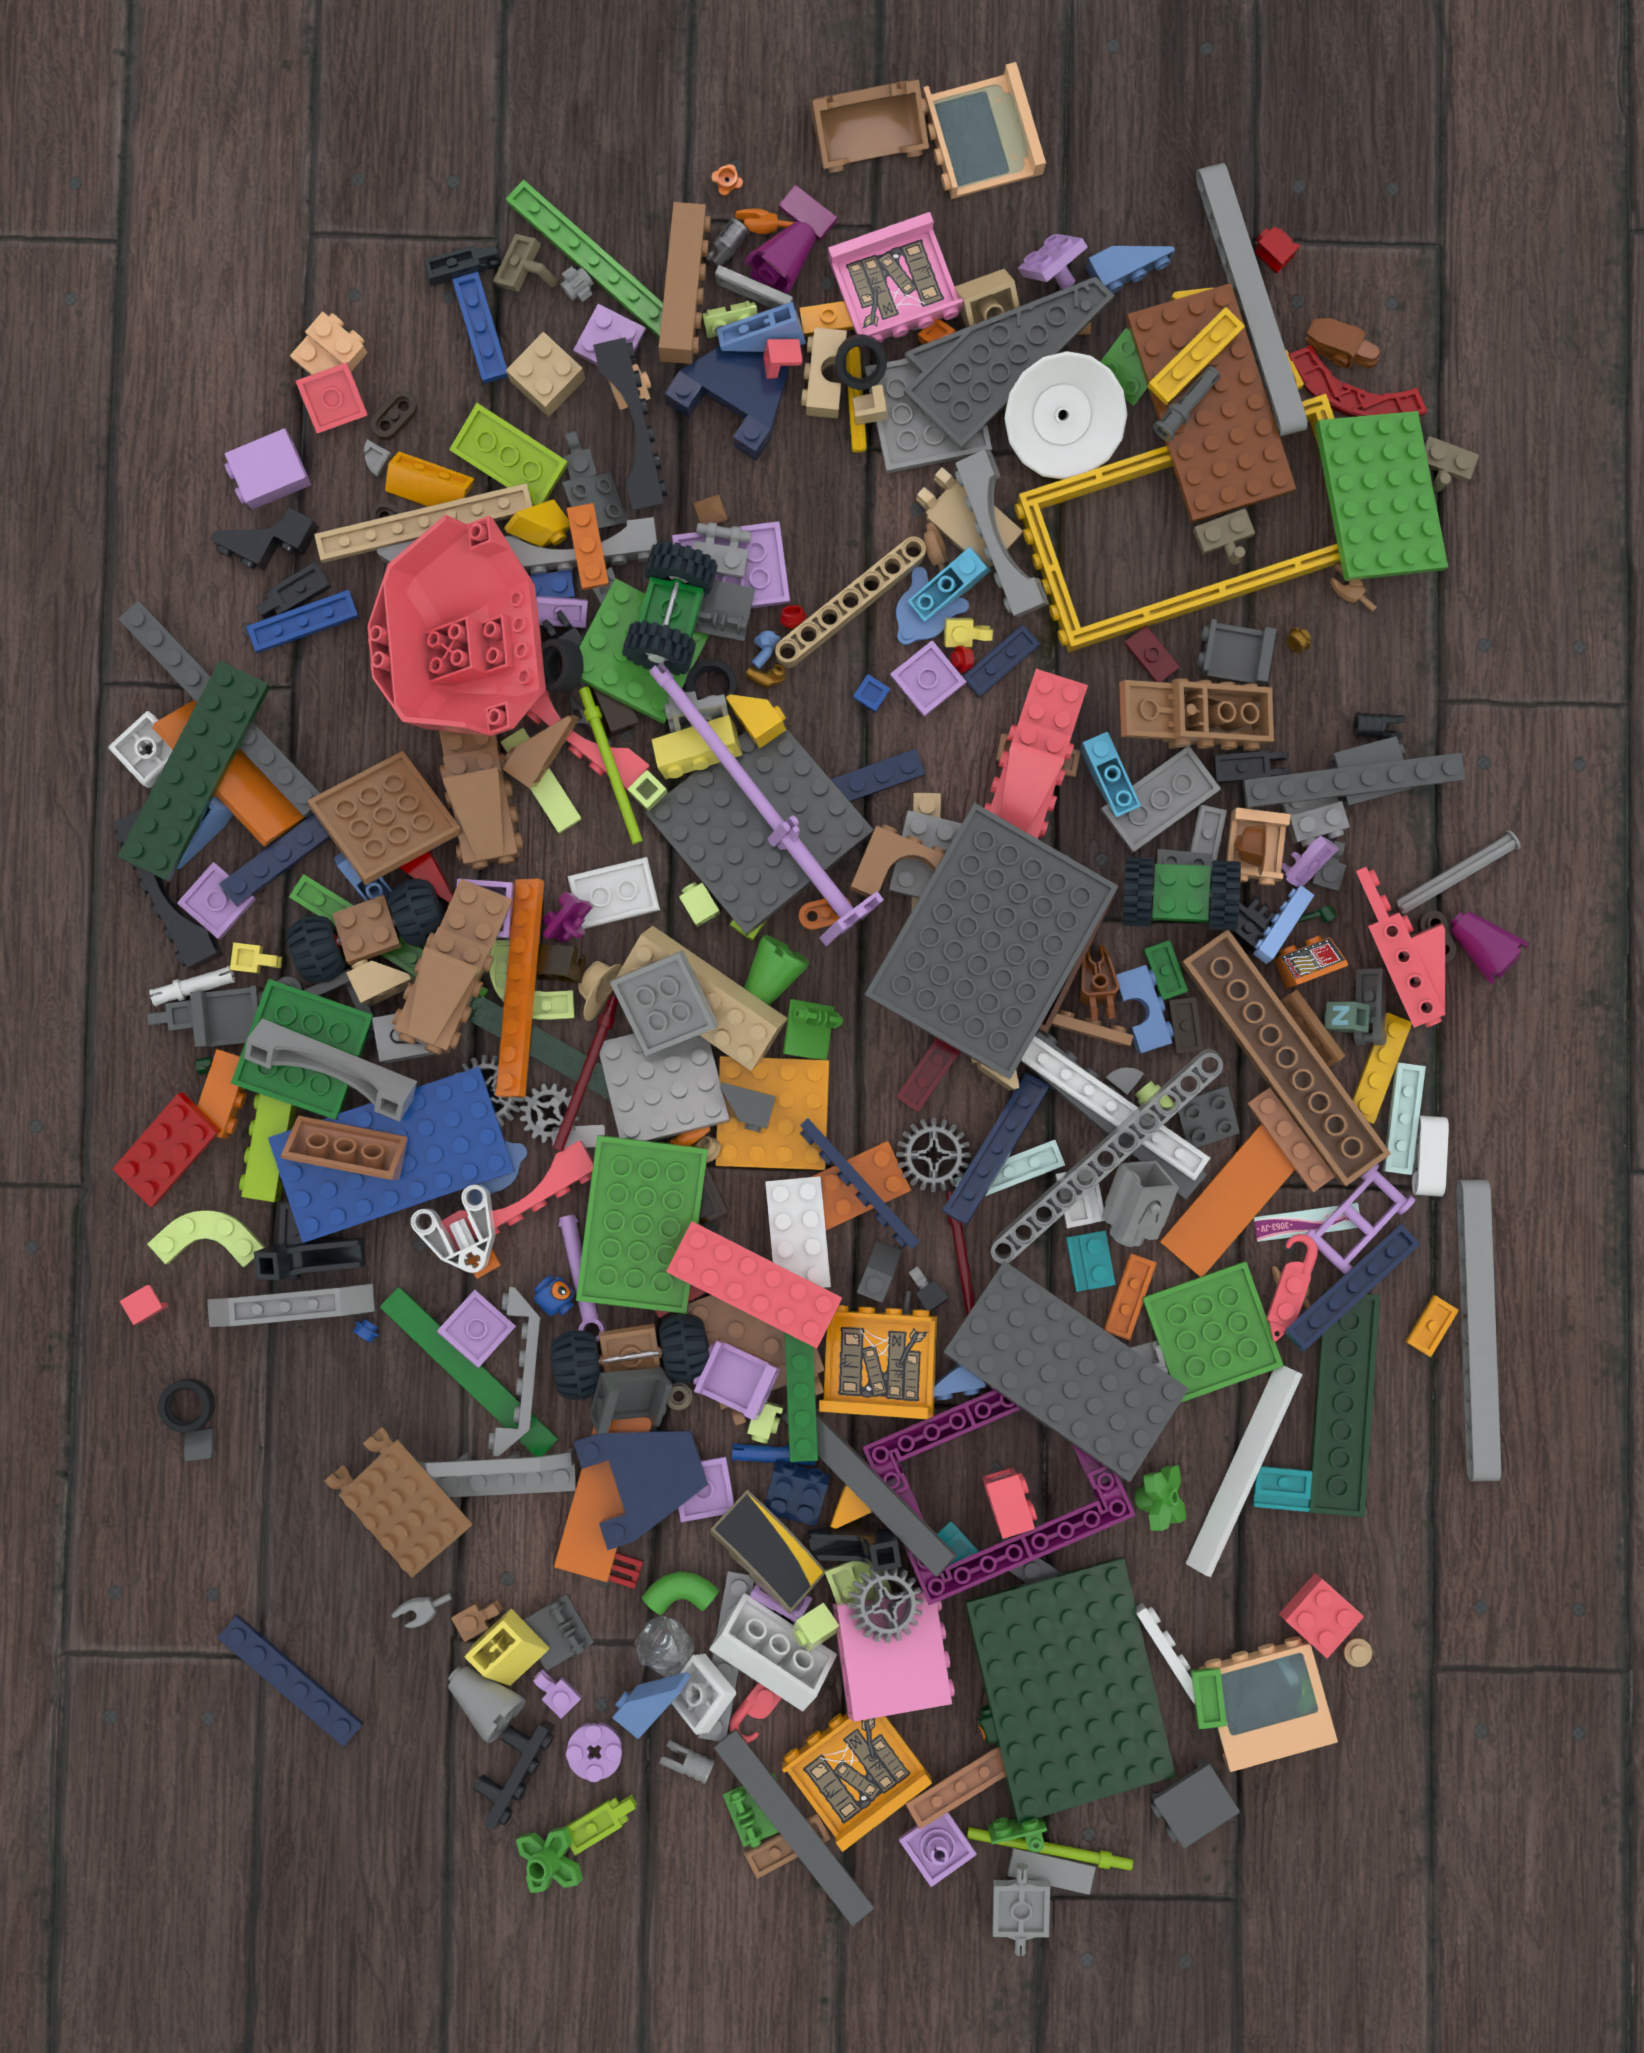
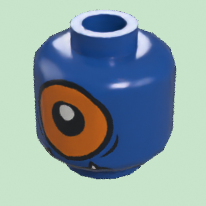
[534,1275,575,1316]

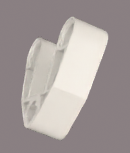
[411,1184,496,1273]

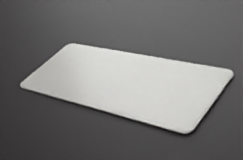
[552,1125,605,1149]

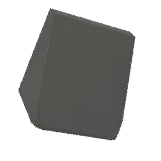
[184,1428,217,1461]

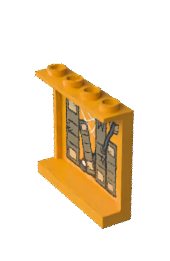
[819,1305,937,1419]
[782,1713,932,1852]

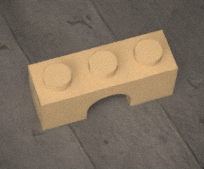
[801,327,847,418]

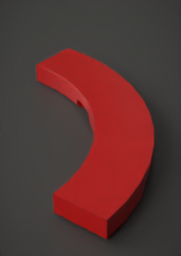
[1288,345,1428,417]

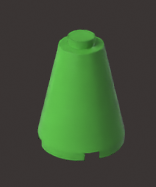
[744,935,810,1006]

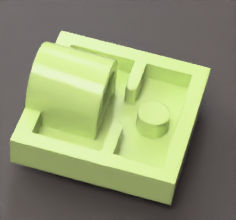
[825,1561,893,1604]

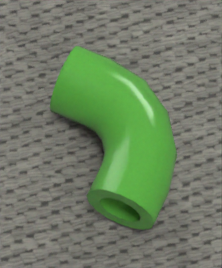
[642,1571,719,1615]

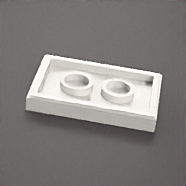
[568,857,660,929]

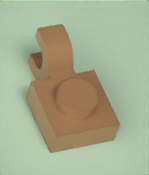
[451,1599,504,1642]

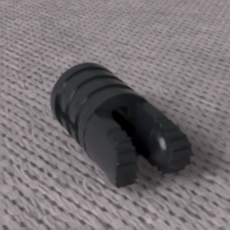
[1352,712,1406,739]

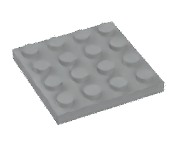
[865,359,992,474]
[599,1034,730,1141]

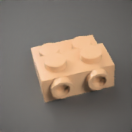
[290,311,367,375]

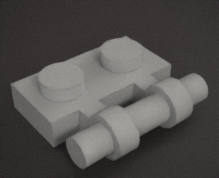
[693,522,752,579]

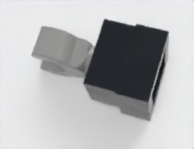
[908,1266,949,1313]

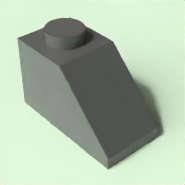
[720,1082,776,1133]
[856,1240,902,1303]

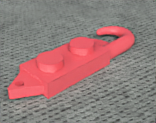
[1266,1234,1318,1341]
[729,1682,782,1743]

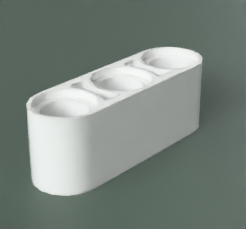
[1412,1116,1449,1197]

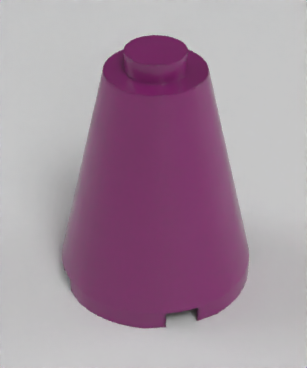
[745,221,816,294]
[1450,911,1530,985]

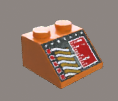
[1274,935,1348,989]

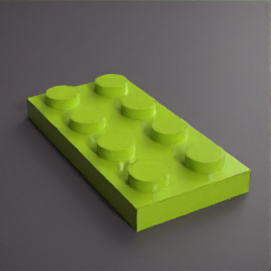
[449,403,569,505]

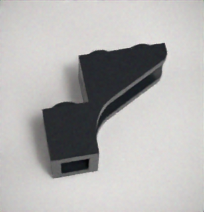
[210,507,319,571]
[254,1237,365,1280]
[807,1520,902,1572]

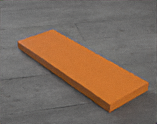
[152,700,306,846]
[1159,1123,1294,1277]
[554,1417,652,1582]

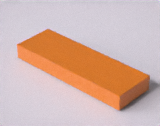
[1103,1253,1157,1340]

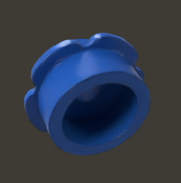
[353,1319,379,1343]

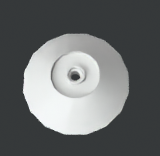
[1004,351,1128,480]

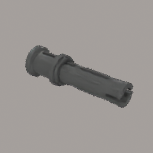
[1153,366,1221,442]

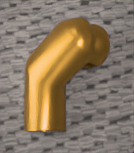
[745,664,786,688]

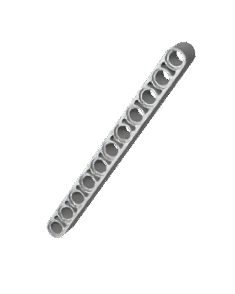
[1196,163,1307,437]
[991,1049,1223,1264]
[1456,1179,1501,1482]

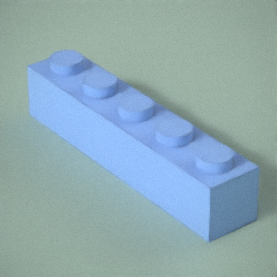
[1253,885,1314,964]

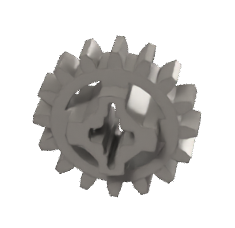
[520,1084,580,1143]

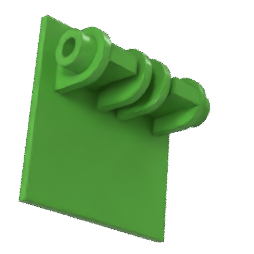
[1100,328,1148,406]
[783,999,843,1060]
[723,1773,779,1848]
[987,1817,1047,1853]

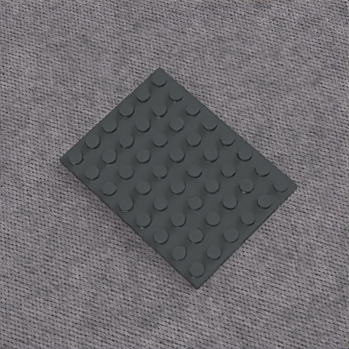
[864,802,1118,1079]

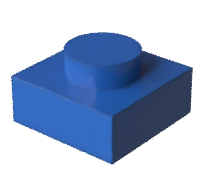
[853,674,890,713]

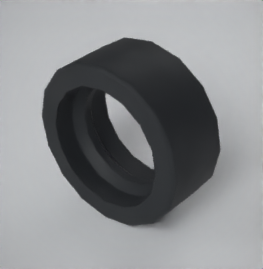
[835,334,887,390]
[541,639,584,693]
[685,659,737,708]
[158,1378,215,1433]

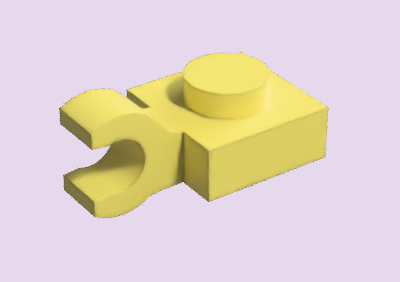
[944,618,993,647]
[230,943,283,974]

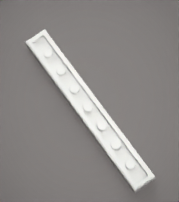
[1021,1036,1210,1181]
[1186,1366,1303,1577]

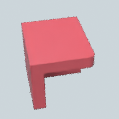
[763,339,802,379]
[120,1285,169,1325]

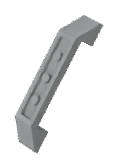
[207,1284,376,1327]
[488,1287,540,1456]

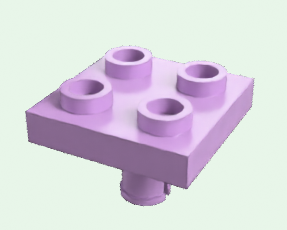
[1018,234,1087,290]
[899,1812,977,1887]

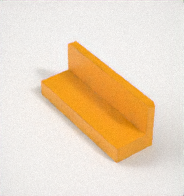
[385,451,474,507]

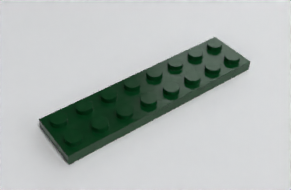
[117,661,271,882]
[1309,1290,1380,1517]

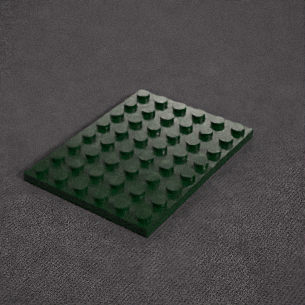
[964,1557,1176,1824]

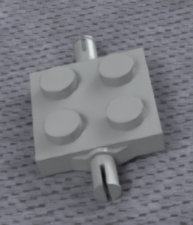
[992,1863,1050,1956]

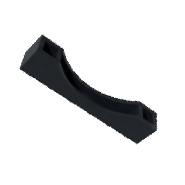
[593,337,668,511]
[113,807,223,970]

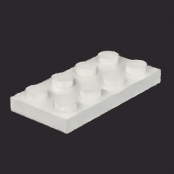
[766,1176,831,1288]

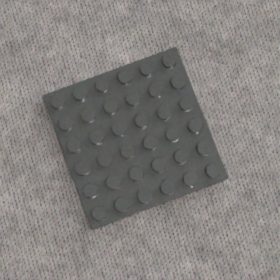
[645,727,874,936]

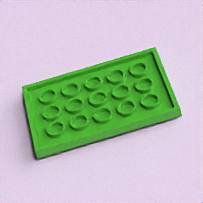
[1315,411,1448,581]
[576,1135,708,1313]

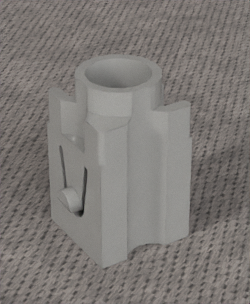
[372,1014,443,1064]
[1102,1161,1179,1247]

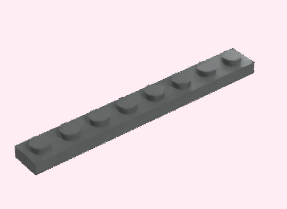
[1242,753,1465,809]

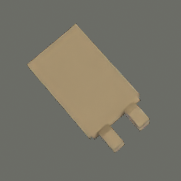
[916,468,1023,569]

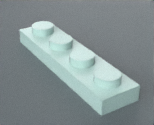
[1382,1063,1426,1175]
[954,1140,1065,1196]

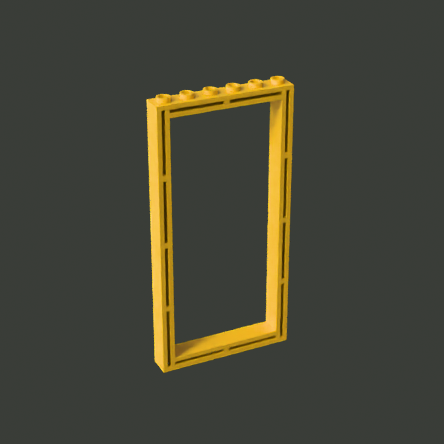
[1014,394,1341,653]

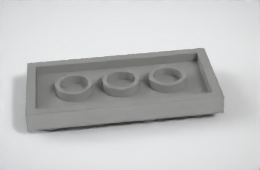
[1100,746,1221,853]

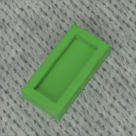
[1191,1667,1227,1729]

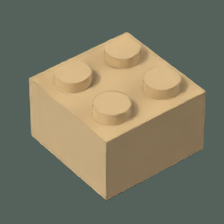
[506,332,586,417]

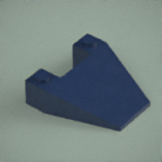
[665,346,790,461]
[574,1430,708,1550]

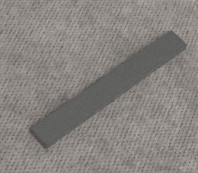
[781,1409,957,1577]
[714,1728,874,1926]

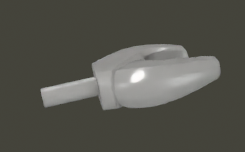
[391,1593,452,1628]

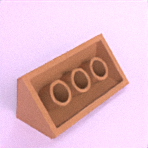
[281,1116,407,1180]

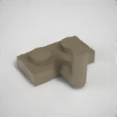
[493,234,558,292]
[1424,436,1479,492]
[1193,508,1255,565]

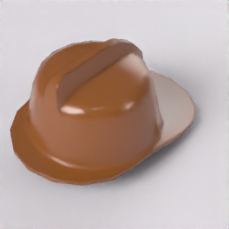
[1234,823,1267,875]

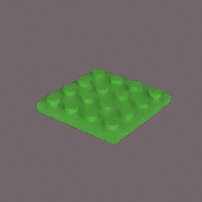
[579,578,709,724]
[1142,1261,1284,1403]

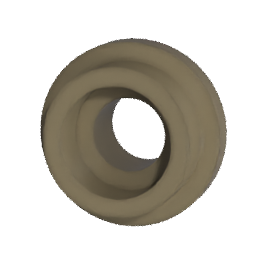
[667,1382,693,1410]

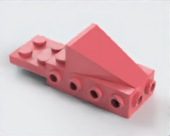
[985,669,1088,839]
[1356,867,1446,1028]

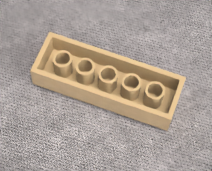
[616,926,788,1071]

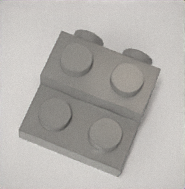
[664,691,728,733]
[1281,797,1350,847]

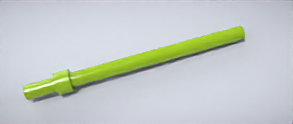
[579,687,643,844]
[967,1827,1133,1871]

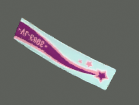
[1254,1203,1360,1242]

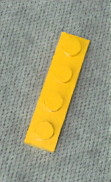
[1147,307,1245,406]
[1352,1012,1412,1124]

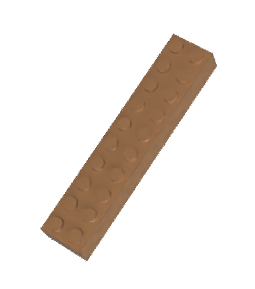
[1180,930,1391,1186]

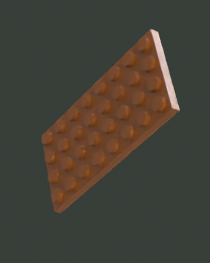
[1126,283,1296,523]

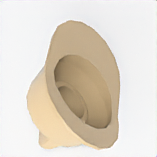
[578,961,622,1021]

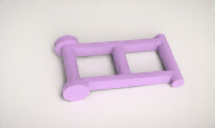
[1305,1164,1415,1275]

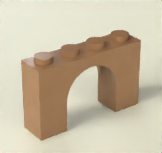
[849,824,946,898]

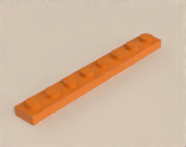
[496,878,544,1098]

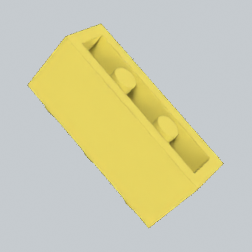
[652,715,743,779]

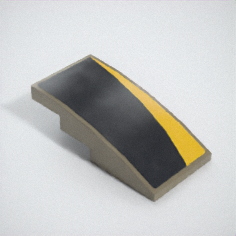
[709,1490,826,1614]

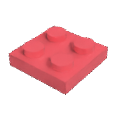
[296,362,368,434]

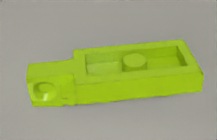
[566,1795,638,1855]

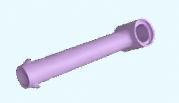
[558,1214,607,1342]

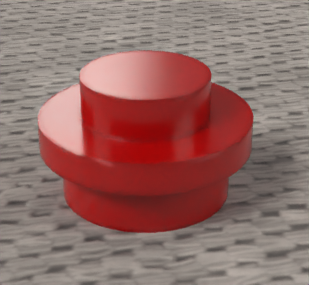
[780,605,807,629]
[951,645,974,673]

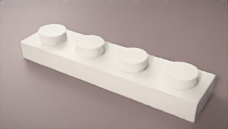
[1136,1603,1195,1705]

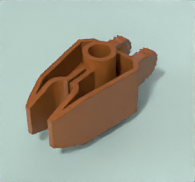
[1305,318,1380,369]
[1079,945,1120,1021]

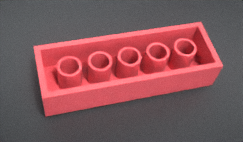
[666,1221,842,1348]

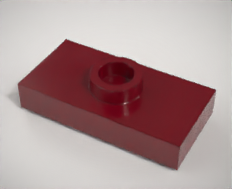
[1124,625,1180,682]

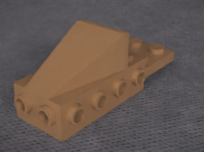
[1119,679,1274,751]
[439,731,524,870]
[392,879,513,1055]

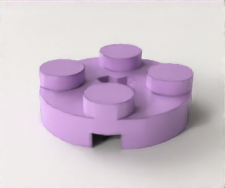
[566,1722,623,1782]

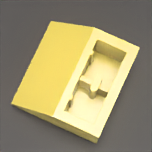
[464,1609,550,1686]

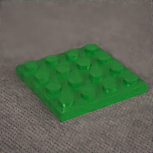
[231,979,375,1120]

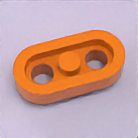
[799,897,852,930]

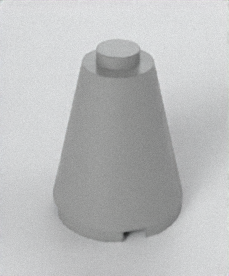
[448,1666,526,1743]

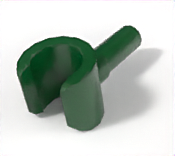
[1297,906,1337,923]
[196,1057,213,1075]

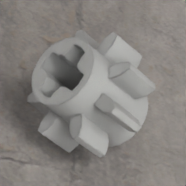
[560,266,594,302]

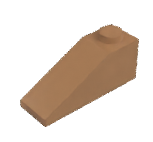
[503,715,580,788]

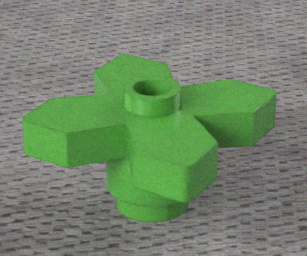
[1135,1465,1186,1531]
[516,1826,583,1893]

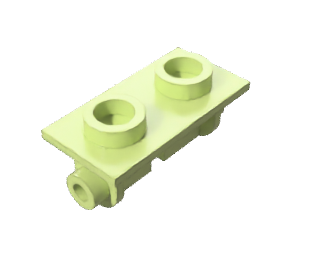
[702,300,758,338]

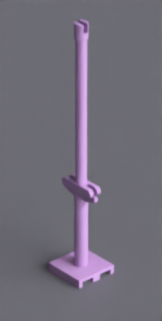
[649,662,884,946]

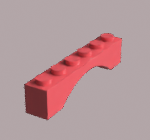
[526,690,651,794]
[442,1140,594,1251]

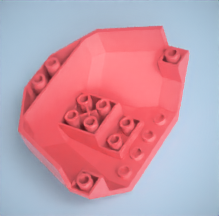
[368,515,546,736]

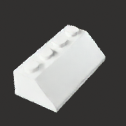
[709,1593,837,1712]

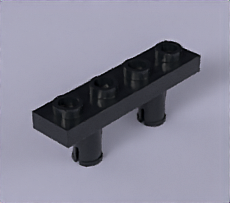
[473,1720,555,1830]

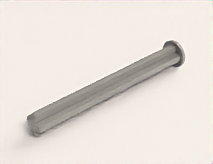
[1396,830,1521,914]

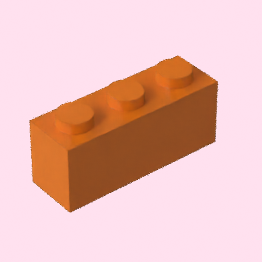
[197,1049,247,1138]

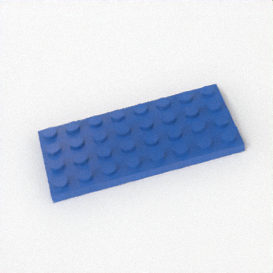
[268,1066,515,1243]

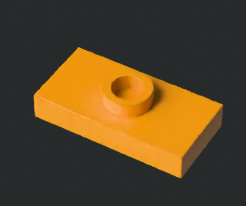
[800,301,854,337]
[1405,1295,1459,1357]

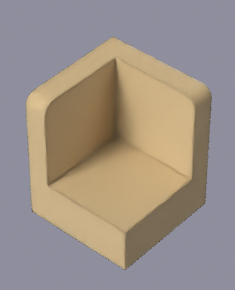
[853,385,889,425]

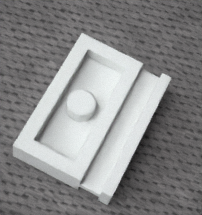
[1055,1169,1105,1228]

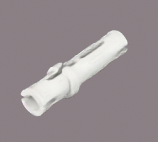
[149,966,235,1007]

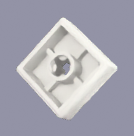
[109,711,172,788]
[671,1654,736,1735]

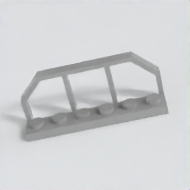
[413,1448,577,1497]

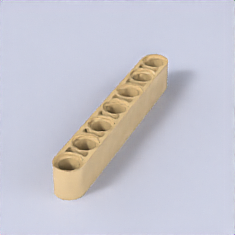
[775,536,926,668]

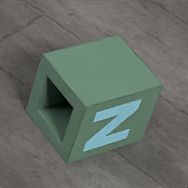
[1324,1002,1370,1033]

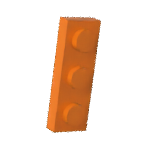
[567,503,609,590]

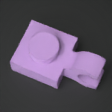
[533,1669,582,1719]

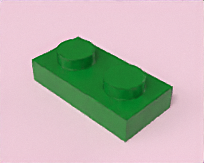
[1143,940,1188,1000]

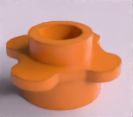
[712,164,743,196]

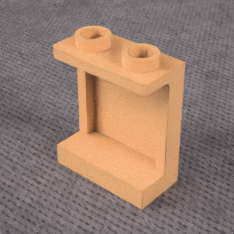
[1226,808,1291,886]

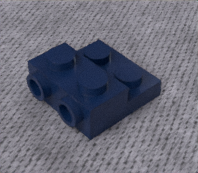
[764,1460,830,1526]

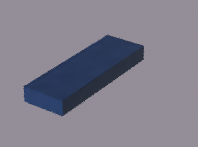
[962,624,1040,698]

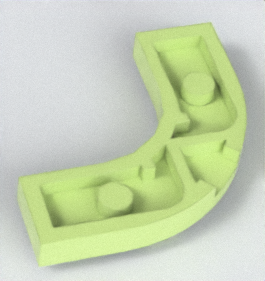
[489,940,575,1020]
[147,1211,265,1267]

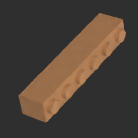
[659,202,711,364]

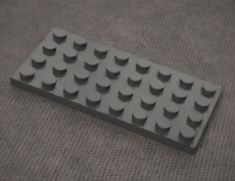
[942,1261,1189,1483]

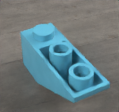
[908,547,992,622]
[1079,732,1141,817]

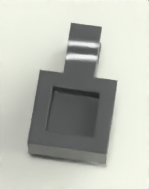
[564,431,598,480]
[1311,841,1346,892]
[147,1000,193,1031]

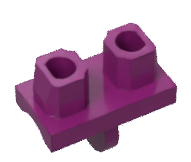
[542,892,593,943]

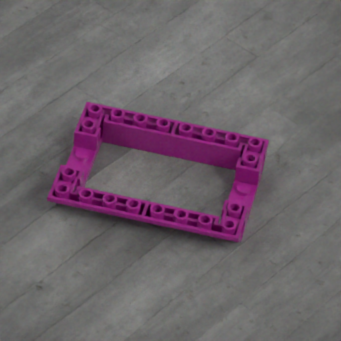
[863,1390,1136,1605]

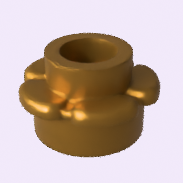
[1286,627,1311,653]

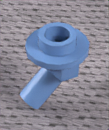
[751,631,781,669]

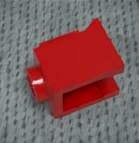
[1254,226,1301,274]

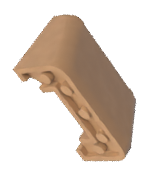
[809,79,929,173]

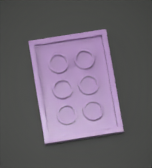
[672,521,790,608]

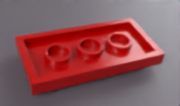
[113,1092,221,1208]

